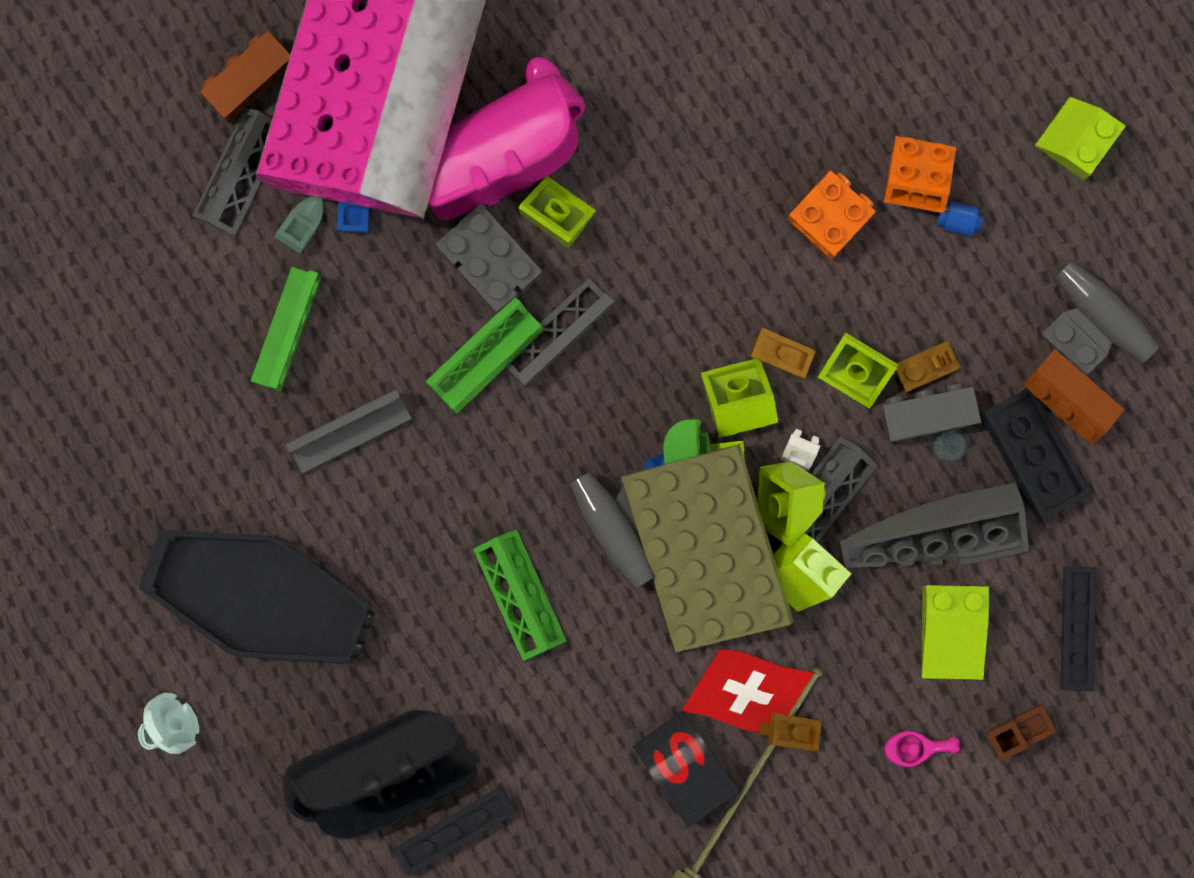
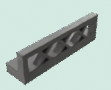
[192,107,272,236]
[506,278,614,388]
[285,390,412,474]
[766,436,878,544]

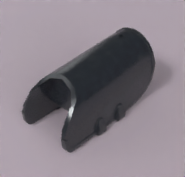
[283,710,478,839]

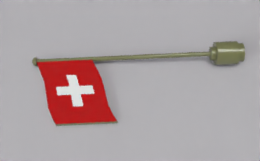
[672,649,823,878]

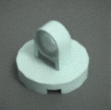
[138,693,199,754]

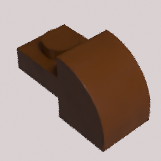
[986,703,1057,761]

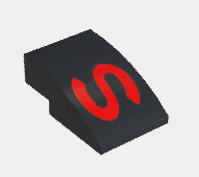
[632,711,739,828]

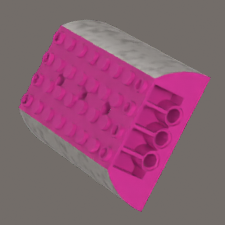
[256,0,486,219]

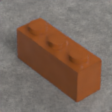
[200,31,290,123]
[1023,349,1125,445]

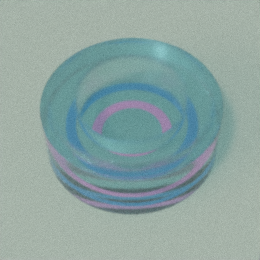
[934,431,966,462]

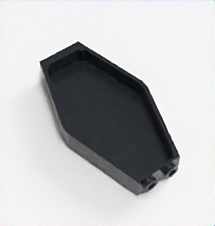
[139,530,375,663]

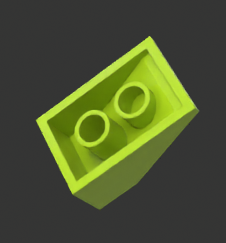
[921,585,989,680]

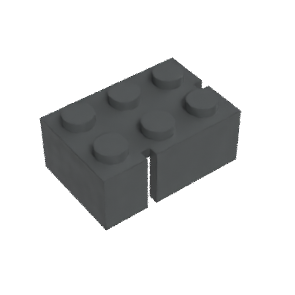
[435,204,543,314]

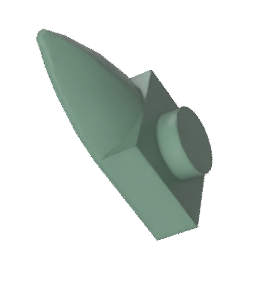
[274,196,323,254]

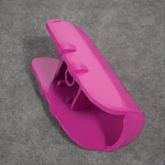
[428,73,585,221]

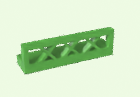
[251,267,322,392]
[426,297,545,414]
[473,529,567,661]

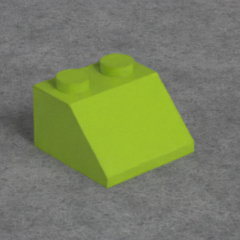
[1035,97,1125,181]
[701,359,778,438]
[757,461,825,546]
[773,533,851,612]

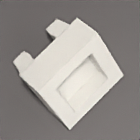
[780,429,820,471]

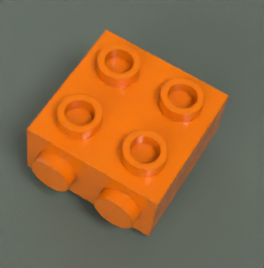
[884,136,956,213]
[787,170,876,260]

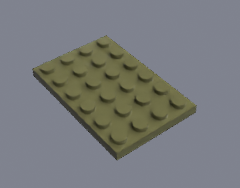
[621,444,794,652]

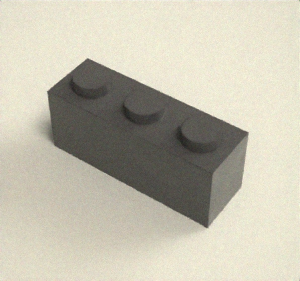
[880,383,981,443]

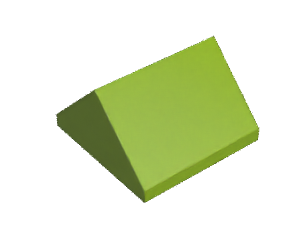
[519,176,597,249]
[818,333,898,409]

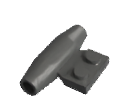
[1042,261,1160,376]
[570,472,655,589]

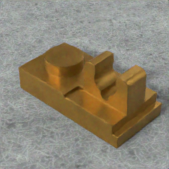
[749,327,816,379]
[895,340,961,393]
[759,713,822,752]

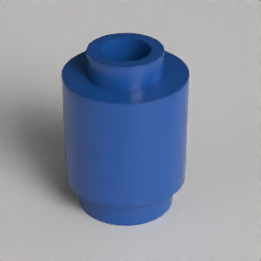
[937,200,984,237]

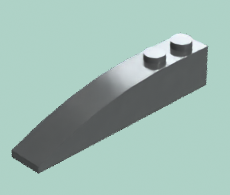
[840,482,1029,568]

